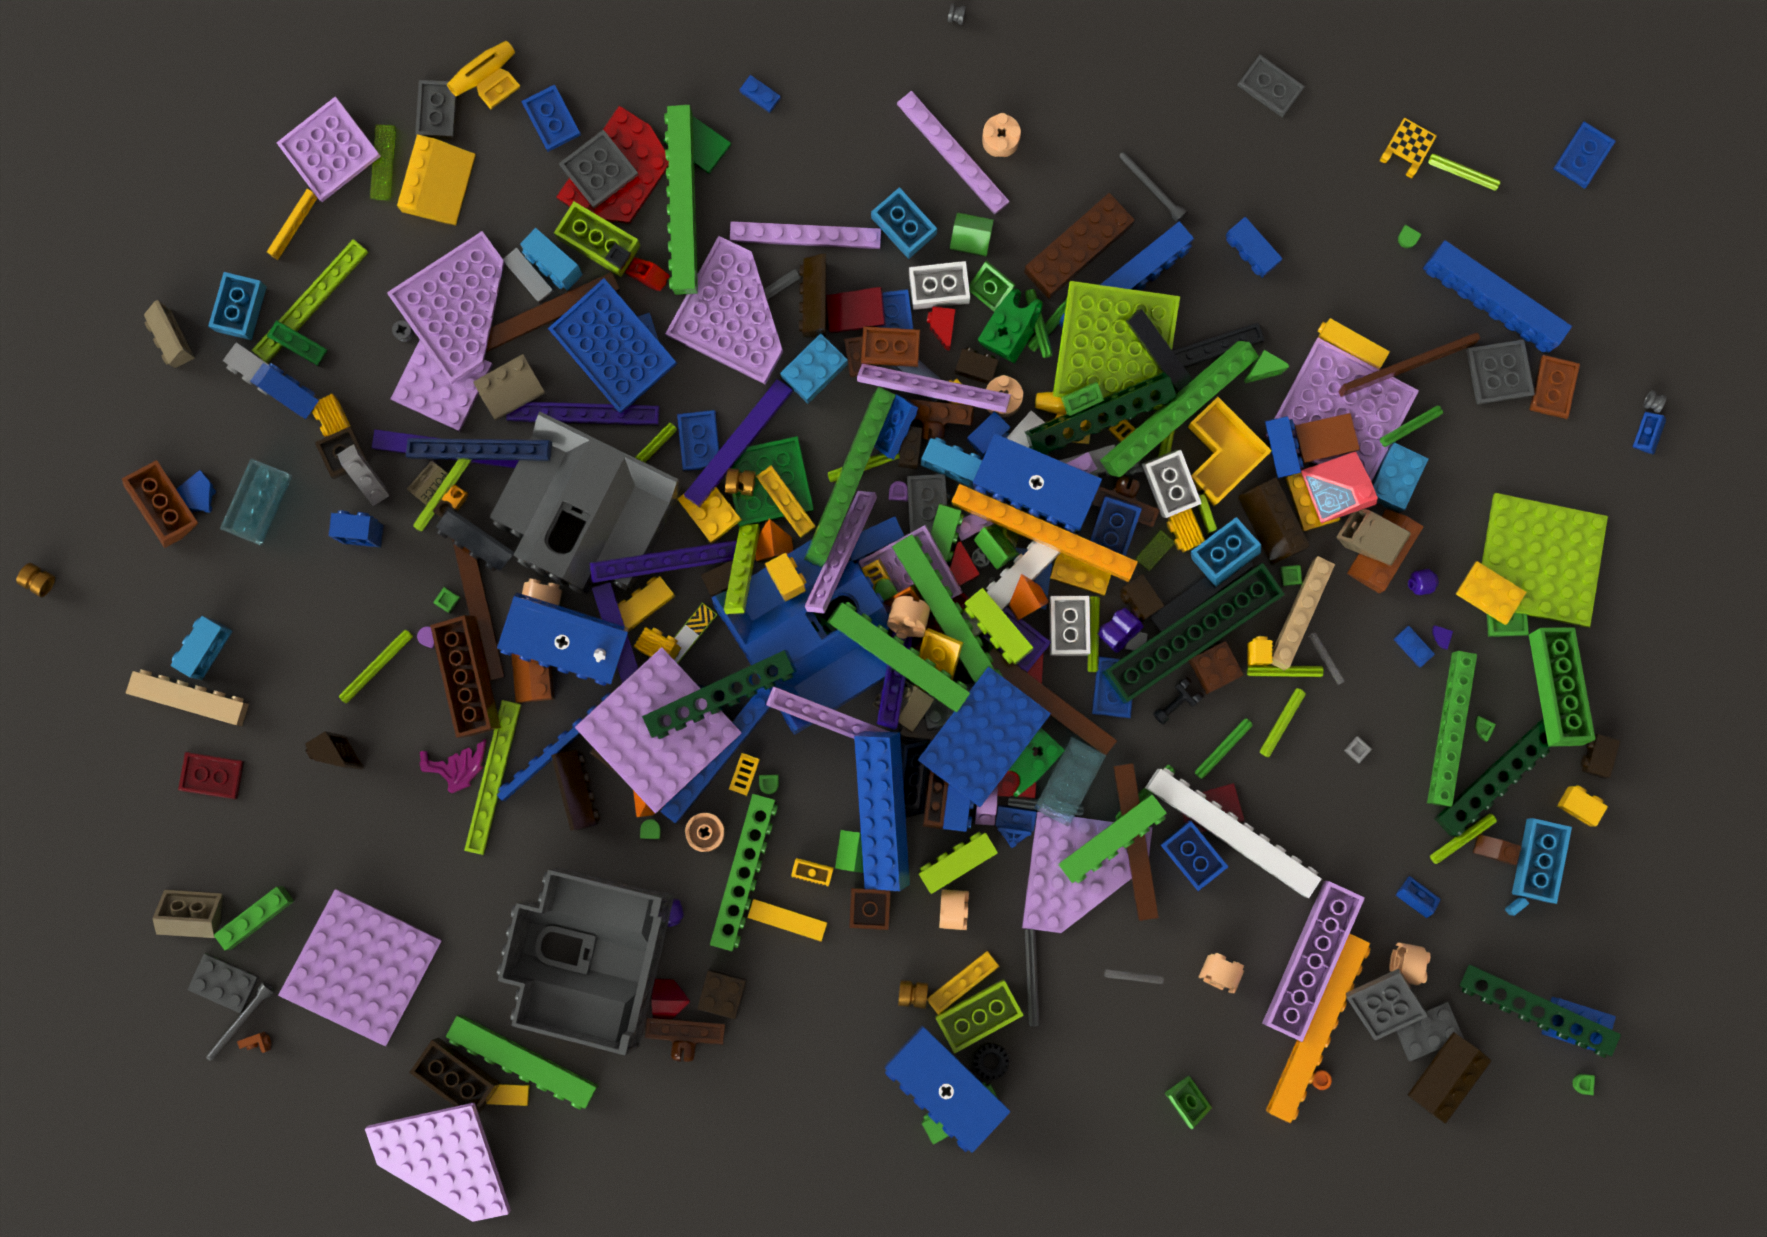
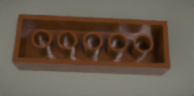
[1024,193,1135,299]
[430,615,501,738]

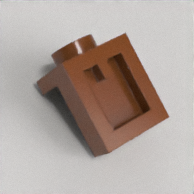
[237,1031,272,1053]

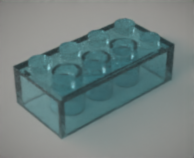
[220,459,292,546]
[1034,737,1106,827]

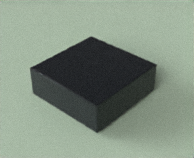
[605,243,632,270]

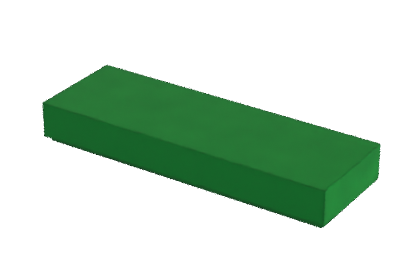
[267,320,328,366]

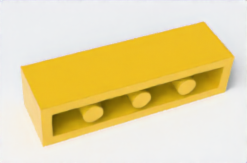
[618,576,675,632]

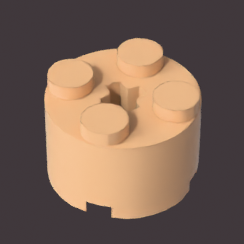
[982,113,1021,157]
[986,375,1023,417]
[522,579,562,606]
[887,596,930,639]
[685,813,726,852]
[939,889,969,930]
[1389,943,1431,985]
[1199,953,1244,993]

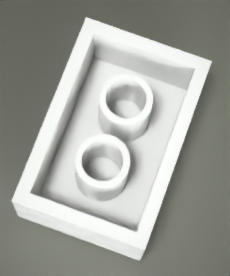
[909,261,970,310]
[1142,450,1202,518]
[1049,596,1090,656]

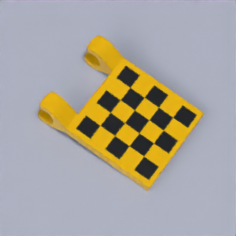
[1380,118,1436,178]

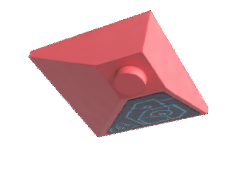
[1301,452,1378,523]

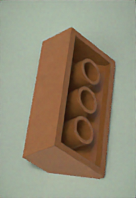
[122,460,198,548]
[1347,509,1424,594]
[512,653,555,703]

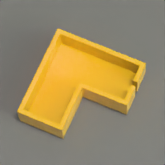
[1188,397,1272,506]

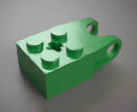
[978,288,1043,364]
[1008,728,1065,798]

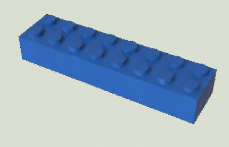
[1059,221,1194,329]
[1423,240,1572,353]
[854,731,910,891]

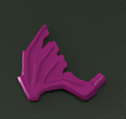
[419,739,487,793]

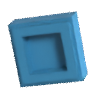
[1505,898,1529,916]

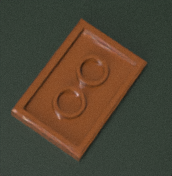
[861,326,920,367]
[1530,355,1580,419]
[1294,413,1360,463]

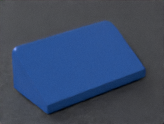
[1633,412,1666,454]
[1396,876,1441,918]

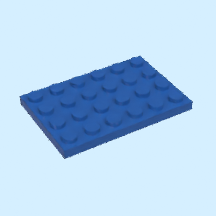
[548,278,677,414]
[918,666,1051,807]

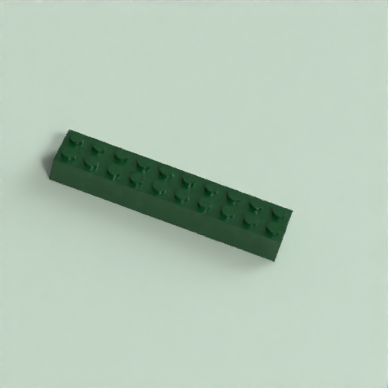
[1102,563,1285,704]

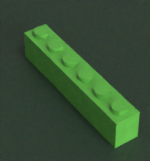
[1058,794,1166,884]

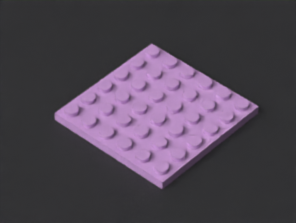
[1265,338,1419,481]
[575,647,742,813]
[278,888,442,1046]

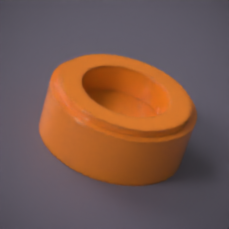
[1312,1070,1332,1090]

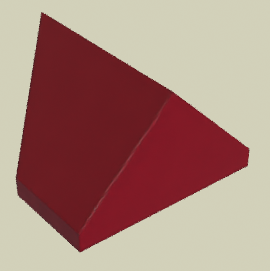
[652,979,691,1019]

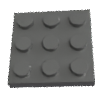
[559,130,639,209]
[1466,339,1535,405]
[1346,969,1428,1040]

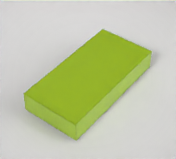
[1197,494,1217,535]

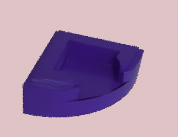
[1432,625,1453,650]

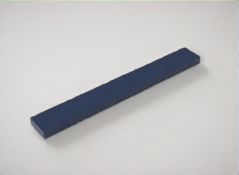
[406,438,552,461]

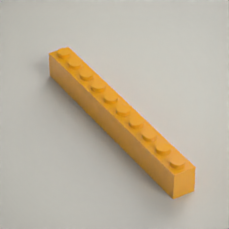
[952,484,1138,582]
[1266,933,1371,1123]

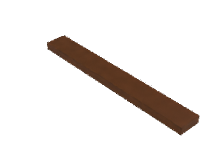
[486,272,620,352]
[1338,333,1481,397]
[452,539,505,681]
[989,648,1117,756]
[1113,763,1159,921]

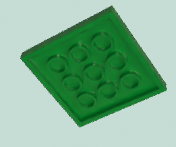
[732,436,814,527]

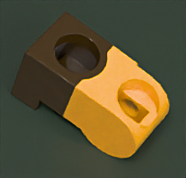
[433,485,468,517]

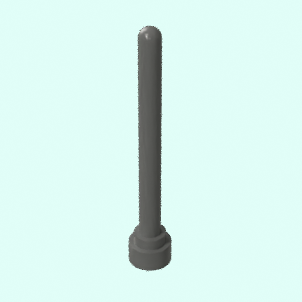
[1119,152,1188,222]
[206,982,275,1061]

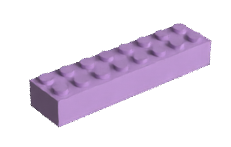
[1262,881,1365,1042]

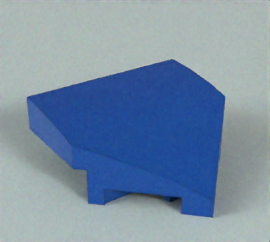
[176,470,216,513]
[995,805,1037,848]

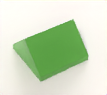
[950,213,994,257]
[969,261,1016,312]
[1244,350,1289,383]
[974,525,1020,570]
[835,830,864,873]
[1165,1076,1212,1129]

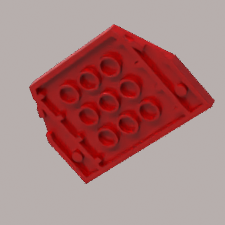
[556,106,669,224]

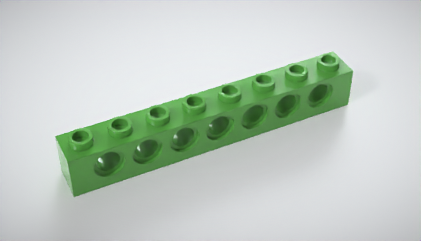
[1427,651,1477,807]
[710,794,778,951]

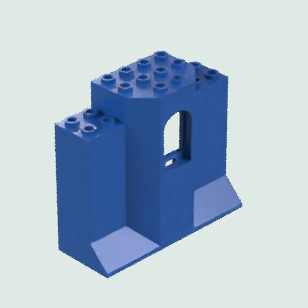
[712,540,891,735]

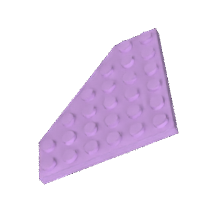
[387,231,504,384]
[665,236,783,385]
[1022,812,1152,933]
[365,1103,511,1222]

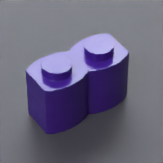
[1098,608,1144,653]

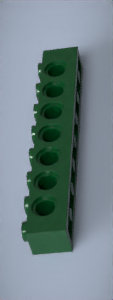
[1024,372,1176,455]
[642,650,797,739]
[1434,718,1551,836]
[1459,964,1622,1058]

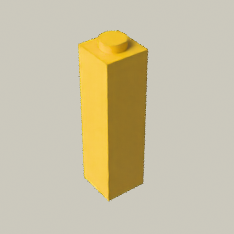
[1317,318,1390,369]

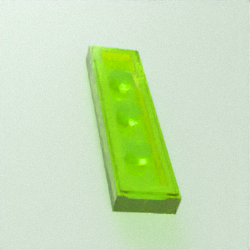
[370,125,396,200]

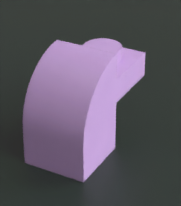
[975,785,998,825]

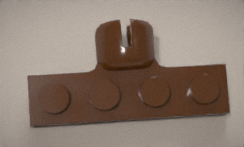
[907,399,974,440]
[1092,475,1160,527]
[645,1018,725,1062]

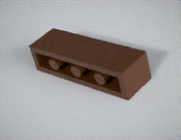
[923,770,948,829]

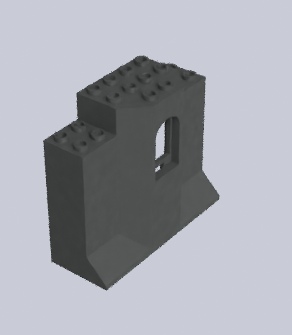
[490,411,684,594]
[497,867,675,1055]

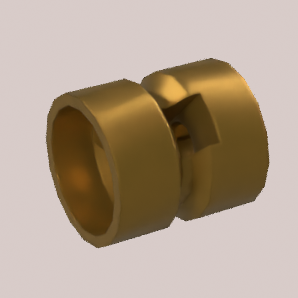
[725,468,755,496]
[16,563,55,597]
[898,980,928,1009]

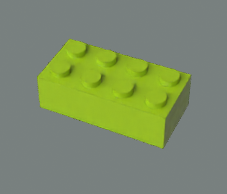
[554,202,641,277]
[964,588,1033,665]
[918,832,998,894]
[935,979,1024,1054]

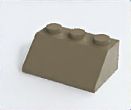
[144,300,195,368]
[473,354,545,421]
[152,890,223,938]

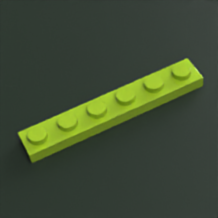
[724,524,760,614]

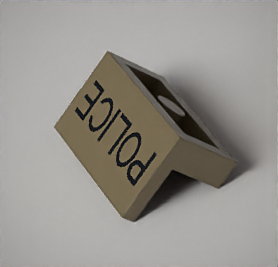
[407,460,448,505]

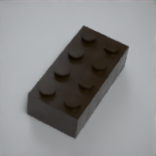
[409,1037,501,1115]

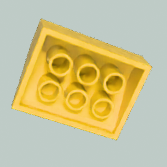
[397,134,476,226]

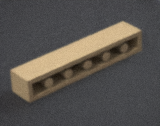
[1271,556,1335,671]
[126,669,249,726]

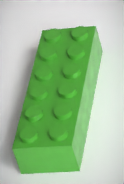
[1529,627,1595,747]

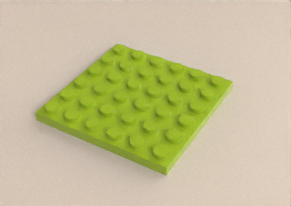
[1053,281,1180,410]
[1482,493,1608,628]

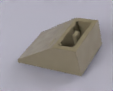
[1336,509,1411,566]
[872,680,934,732]

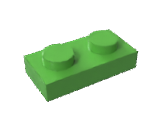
[1061,382,1104,416]

